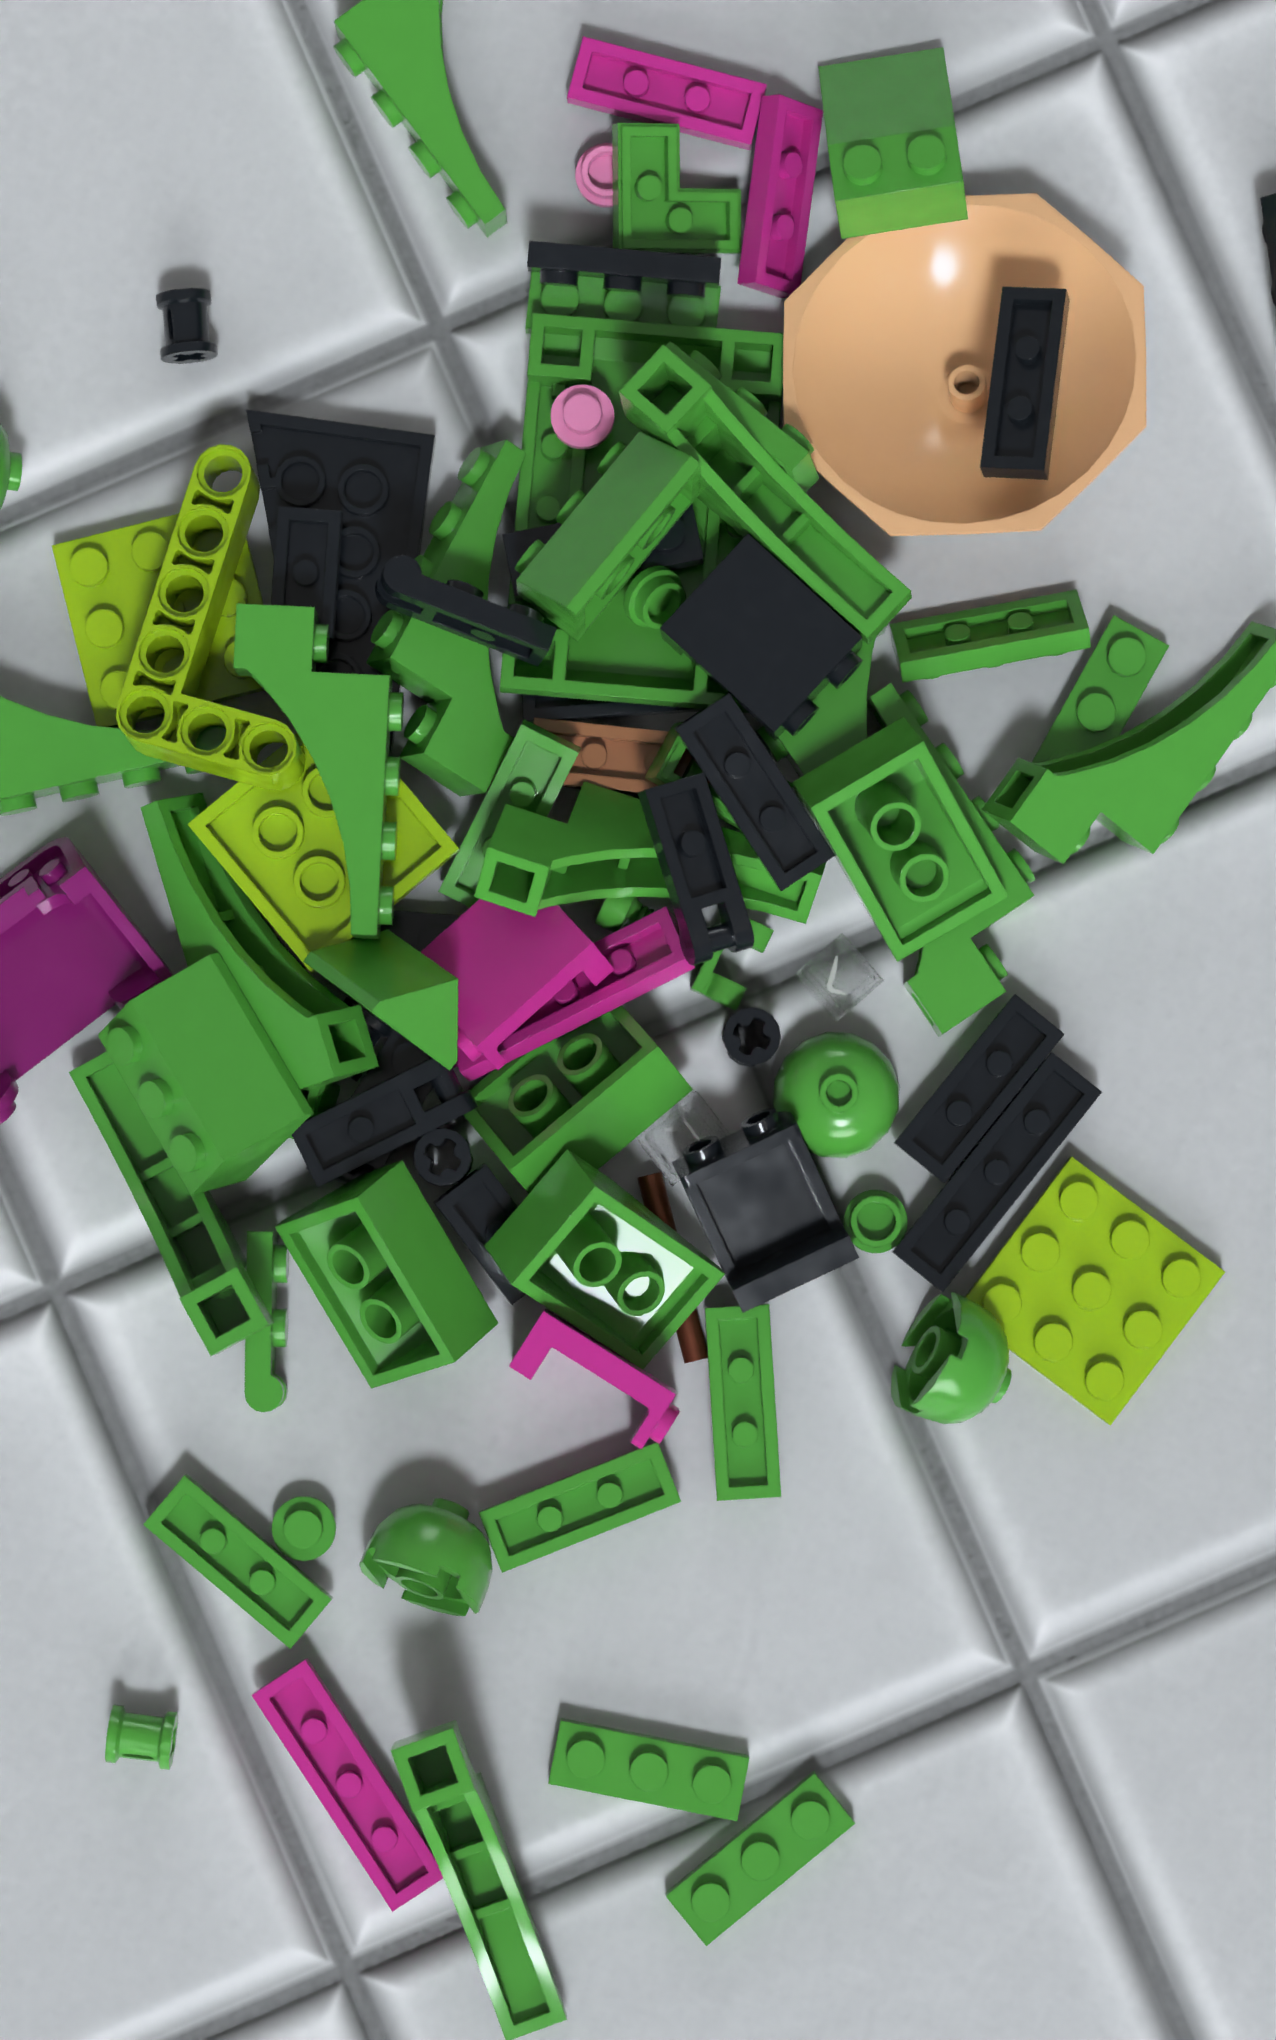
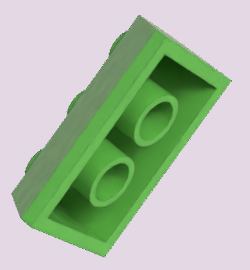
[515,431,701,642]
[98,952,314,1195]
[464,1005,693,1193]
[275,1160,499,1389]

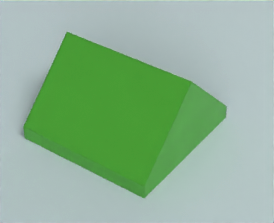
[303,930,458,1071]

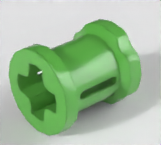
[105,1704,178,1770]

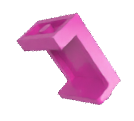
[421,899,615,1070]
[509,1309,680,1450]

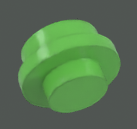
[624,566,686,629]
[843,1189,908,1253]
[272,1496,336,1561]

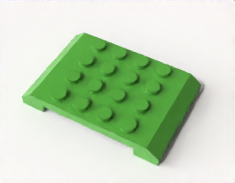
[500,313,784,713]

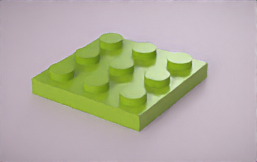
[51,513,265,728]
[187,733,460,973]
[965,1156,1225,1426]

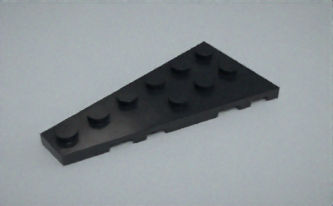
[246,409,436,757]

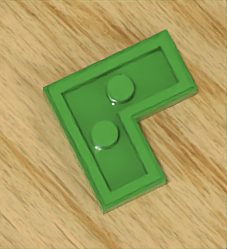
[612,123,741,255]

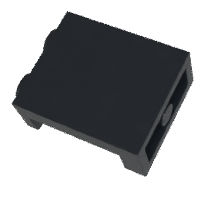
[660,534,863,740]
[672,1108,859,1313]

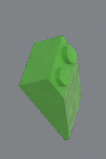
[818,47,968,239]
[792,717,1009,962]
[484,1149,725,1370]

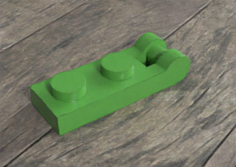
[244,1231,289,1412]

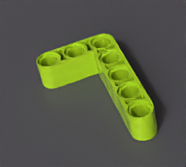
[116,444,305,791]

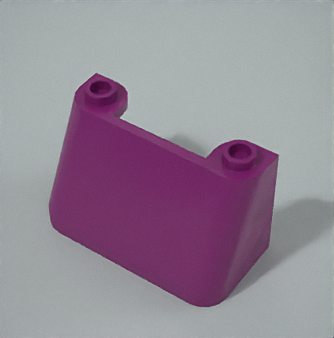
[0,837,173,1124]

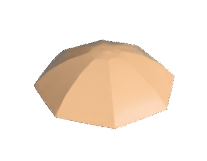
[783,193,1147,536]

